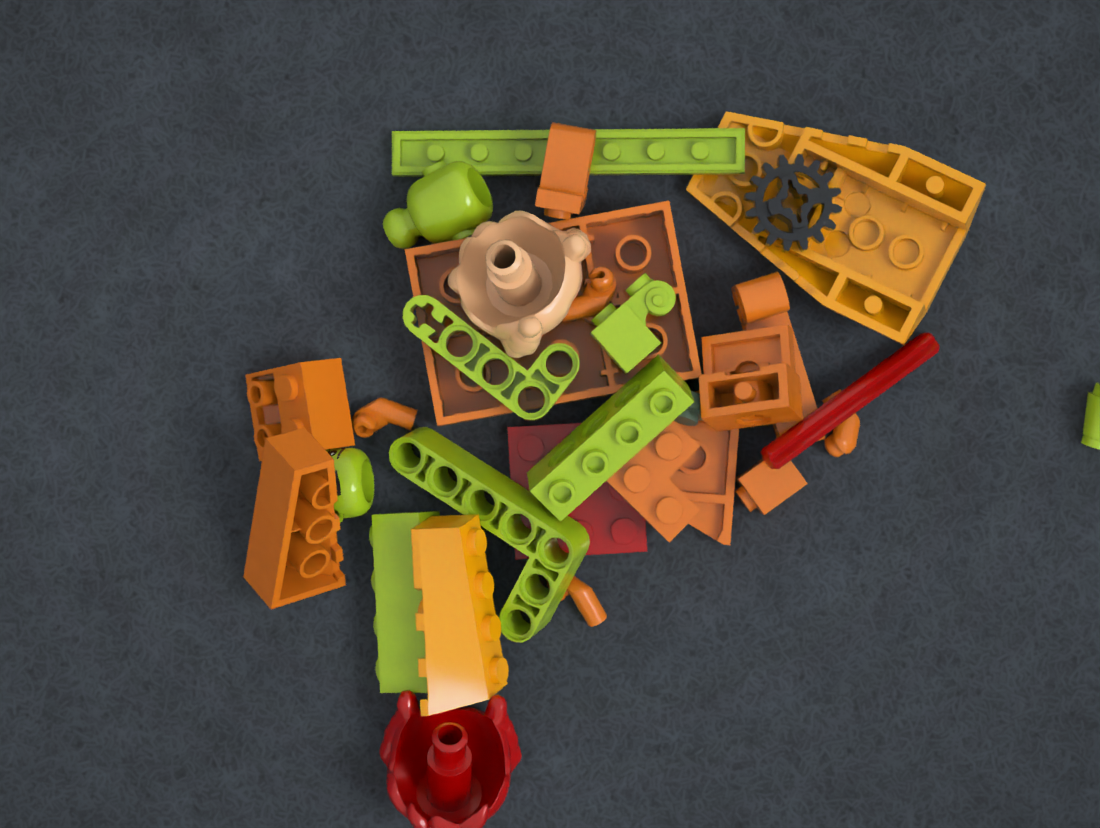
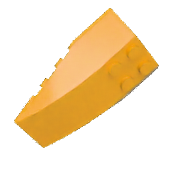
[686,111,986,345]

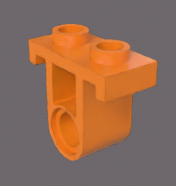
[535,122,597,220]

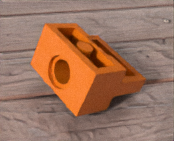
[699,324,803,432]

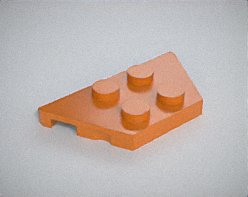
[669,390,739,545]

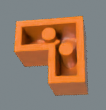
[606,421,701,543]

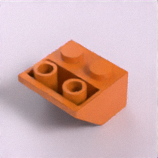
[245,358,355,461]

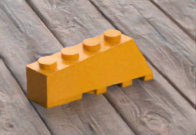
[411,514,509,716]

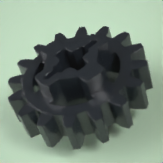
[743,154,842,252]

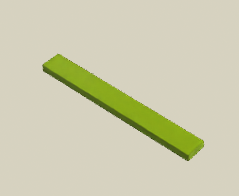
[392,128,745,177]

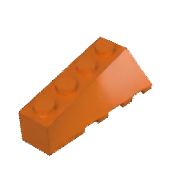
[243,427,346,610]

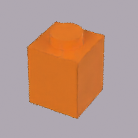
[735,458,808,515]

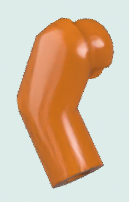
[563,267,616,322]
[822,389,860,457]
[352,398,418,438]
[547,576,607,627]

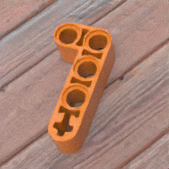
[731,271,825,441]

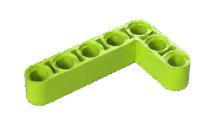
[389,427,590,643]

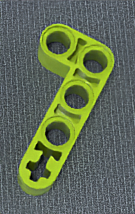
[403,295,580,421]

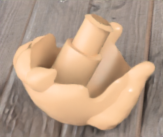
[448,211,591,358]

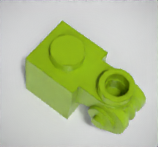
[590,273,676,375]

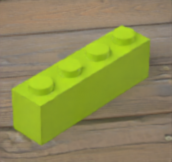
[369,511,440,693]

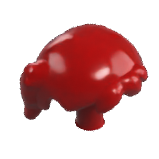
[379,690,522,828]

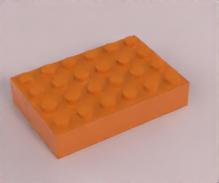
[405,201,702,427]

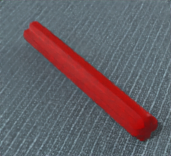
[761,332,940,469]

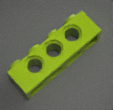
[527,354,694,522]

